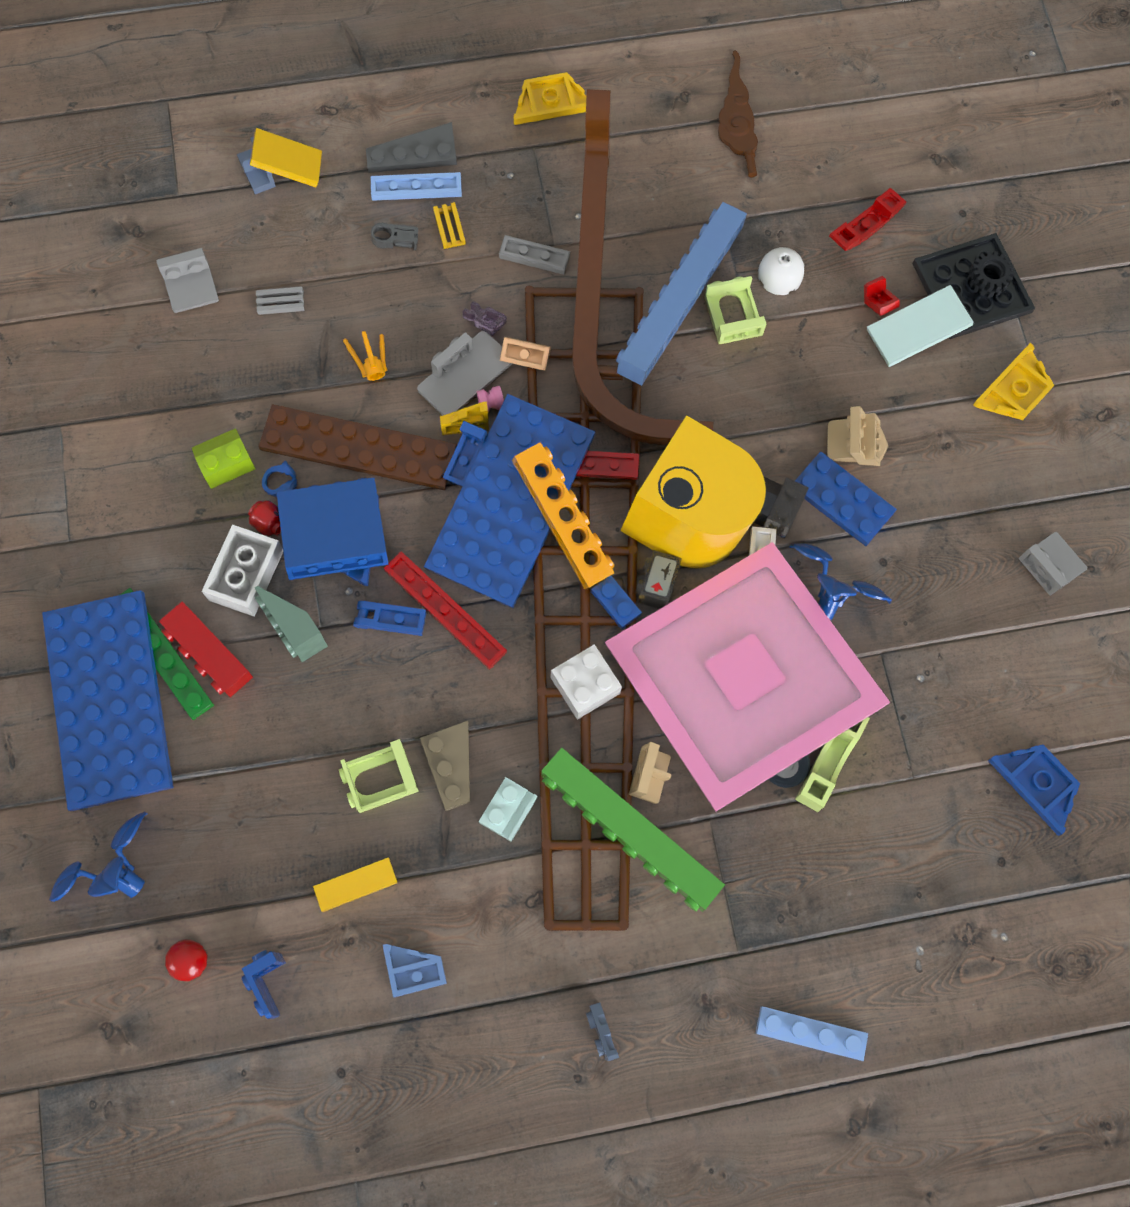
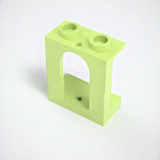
[704,276,766,344]
[339,739,419,813]

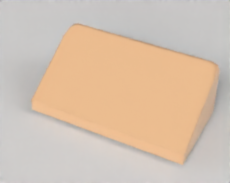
[500,337,551,371]

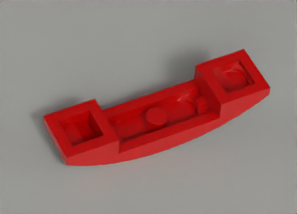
[829,188,906,251]

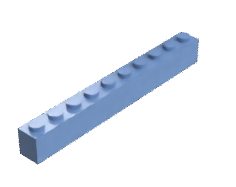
[616,202,747,386]

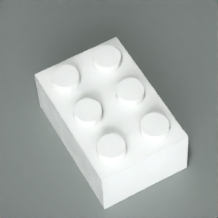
[202,525,283,617]

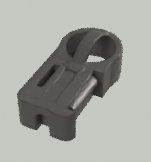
[371,222,418,251]

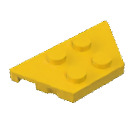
[513,72,586,125]
[973,343,1054,420]

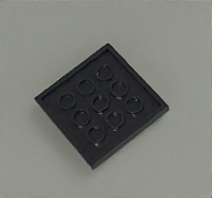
[912,233,1035,339]

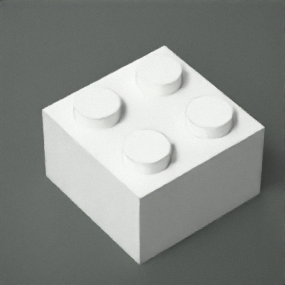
[551,644,622,720]

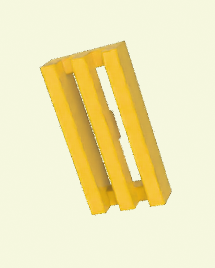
[433,202,466,249]

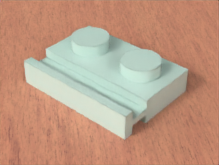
[479,777,538,842]

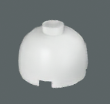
[758,247,804,295]

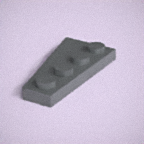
[366,122,457,173]

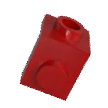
[864,276,900,316]

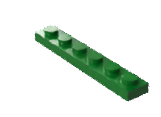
[120,588,214,720]

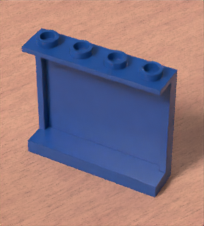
[276,478,389,580]

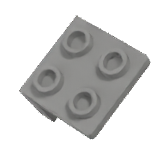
[156,248,219,313]
[1018,532,1087,596]

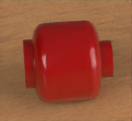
[248,500,281,536]

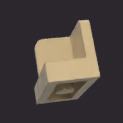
[629,742,671,804]

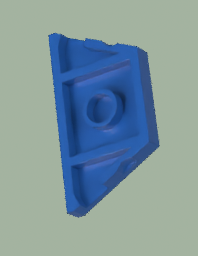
[988,744,1080,836]

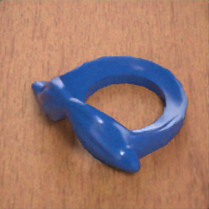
[262,461,297,497]

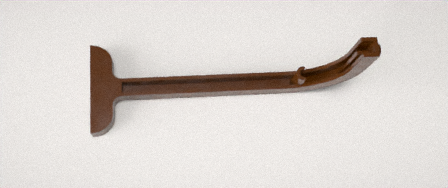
[573,89,714,445]

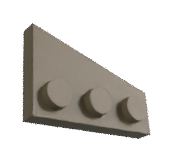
[420,721,470,811]

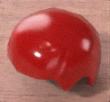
[165,939,208,981]

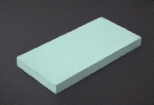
[867,285,974,367]

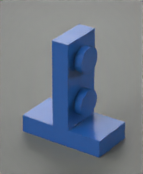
[443,421,488,487]

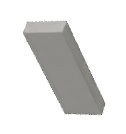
[499,235,570,275]

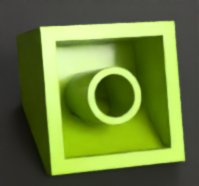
[192,428,255,489]

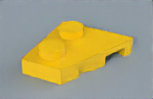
[440,401,489,435]

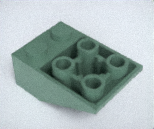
[254,586,328,662]

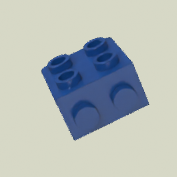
[241,950,286,1019]

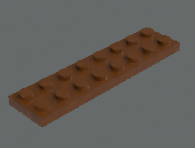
[258,404,457,490]

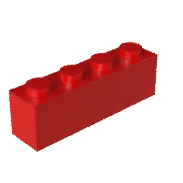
[159,601,253,698]

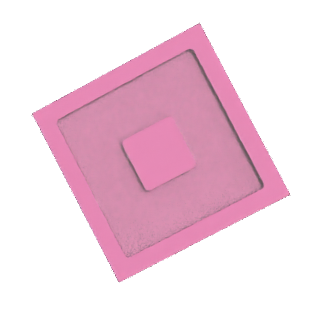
[605,542,890,812]

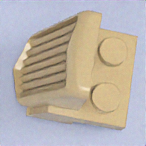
[827,406,888,466]

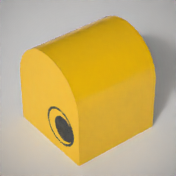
[620,415,766,568]

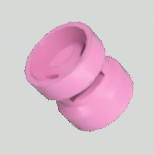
[476,386,504,412]

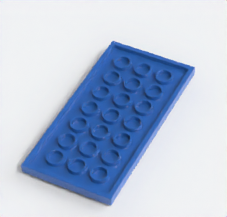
[424,394,596,608]
[42,590,174,811]

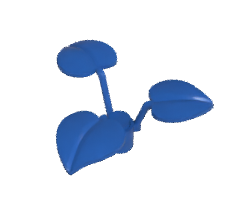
[790,543,892,620]
[49,812,148,902]

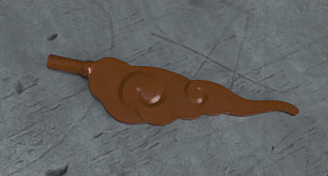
[718,50,758,178]

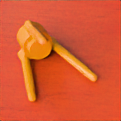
[343,331,388,381]

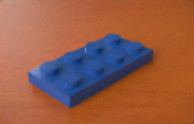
[790,451,897,546]

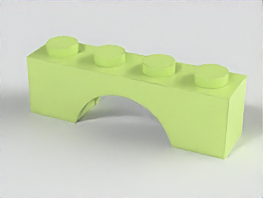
[795,717,870,812]

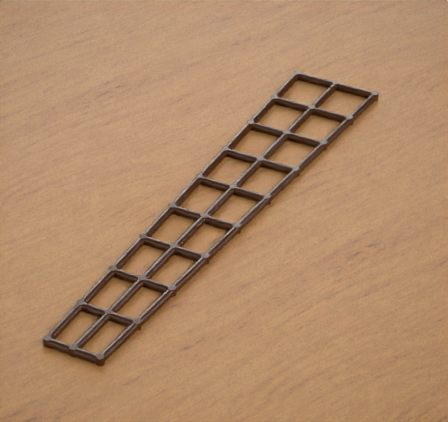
[525,285,644,931]

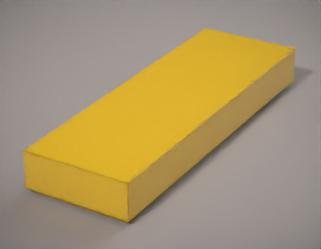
[313,857,398,912]

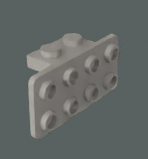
[417,331,513,415]

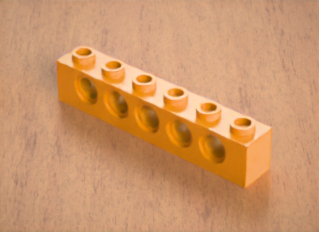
[512,442,614,589]

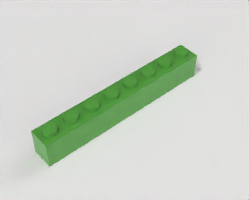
[541,748,725,912]

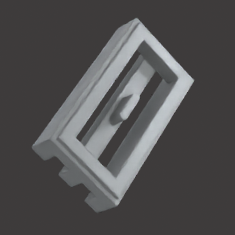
[256,287,305,315]

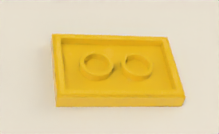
[250,128,322,187]

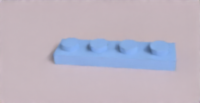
[371,172,462,201]
[755,1006,868,1061]

